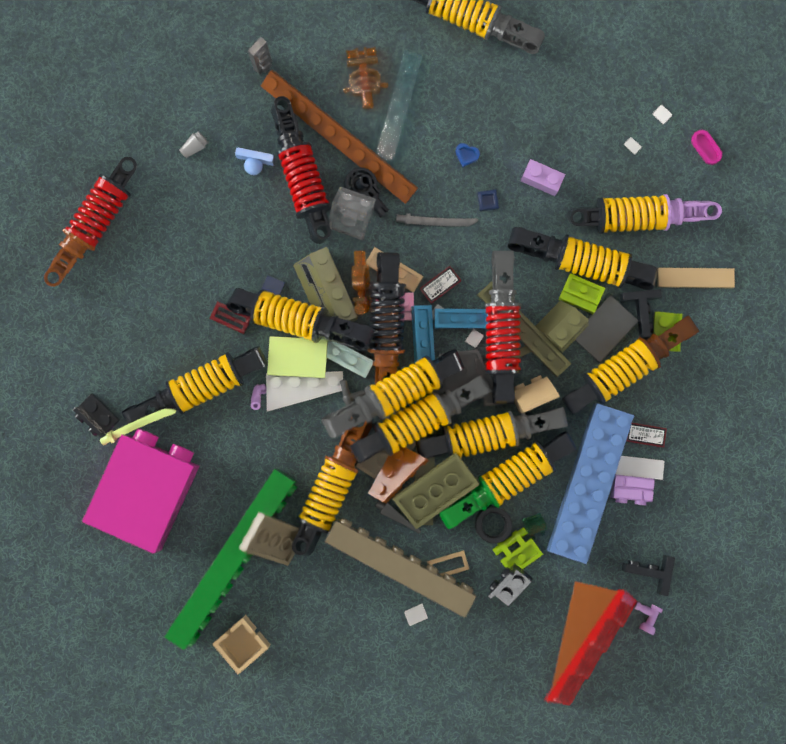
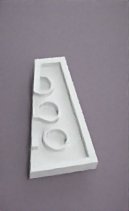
[266,371,343,412]

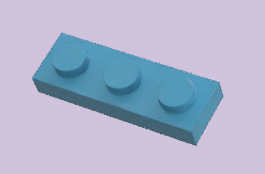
[411,305,435,363]
[434,309,488,329]

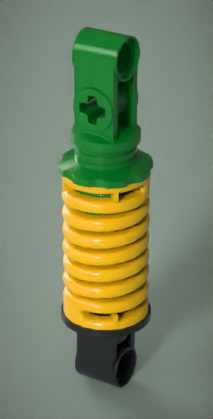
[438,431,577,529]

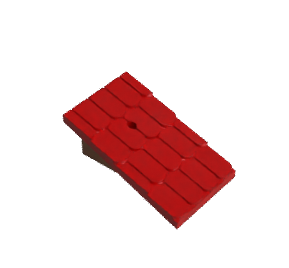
[545,582,637,706]

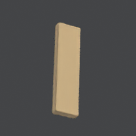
[657,268,735,288]

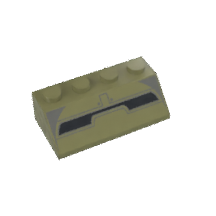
[293,247,358,322]

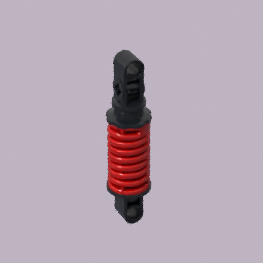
[271,96,331,244]

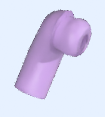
[251,384,266,410]

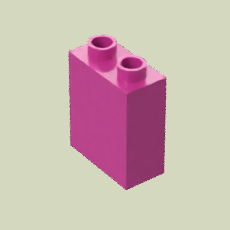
[82,428,199,554]

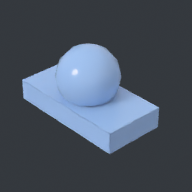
[235,147,275,175]

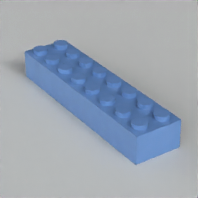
[546,403,634,564]

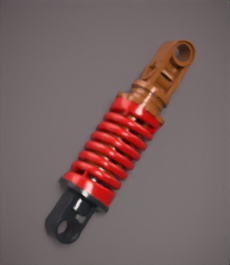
[44,157,137,287]

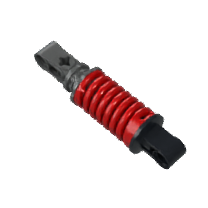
[485,251,522,404]

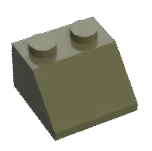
[535,300,589,353]

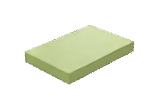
[267,336,328,378]

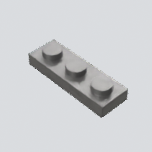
[248,37,272,75]

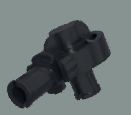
[344,167,389,218]

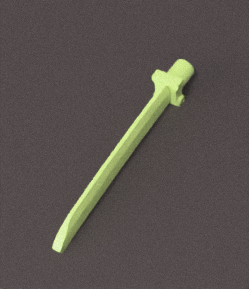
[100,408,176,445]

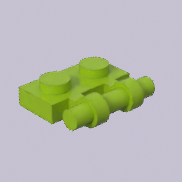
[492,527,543,569]

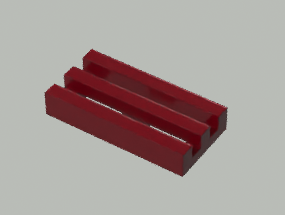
[209,301,251,334]

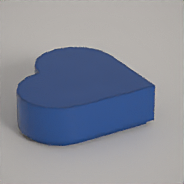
[456,143,480,167]

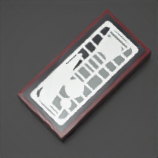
[420,266,461,304]
[626,423,667,447]

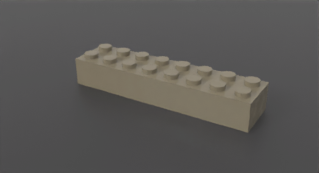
[325,518,476,618]

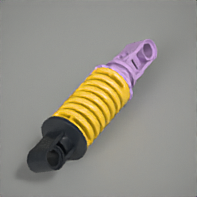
[567,194,722,234]

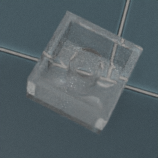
[329,187,376,240]

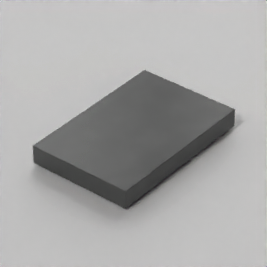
[575,295,638,363]

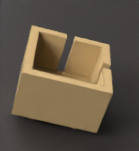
[213,615,271,674]

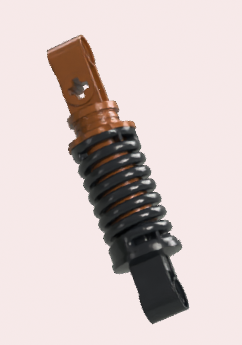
[368,252,406,386]

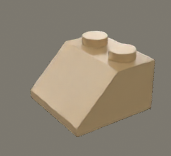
[514,375,560,413]

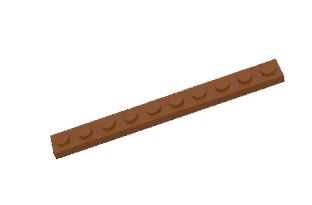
[261,70,418,204]

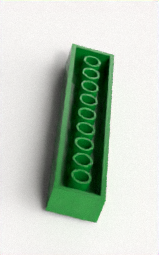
[164,469,297,650]

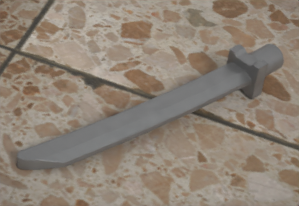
[396,213,478,226]

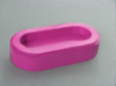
[691,130,722,165]

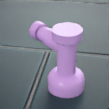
[635,602,663,635]

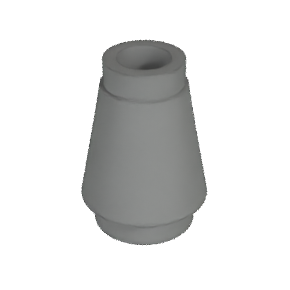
[179,131,208,158]

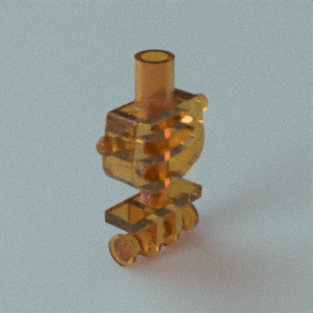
[343,46,388,109]
[352,251,371,315]

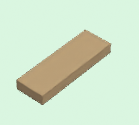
[365,247,423,293]

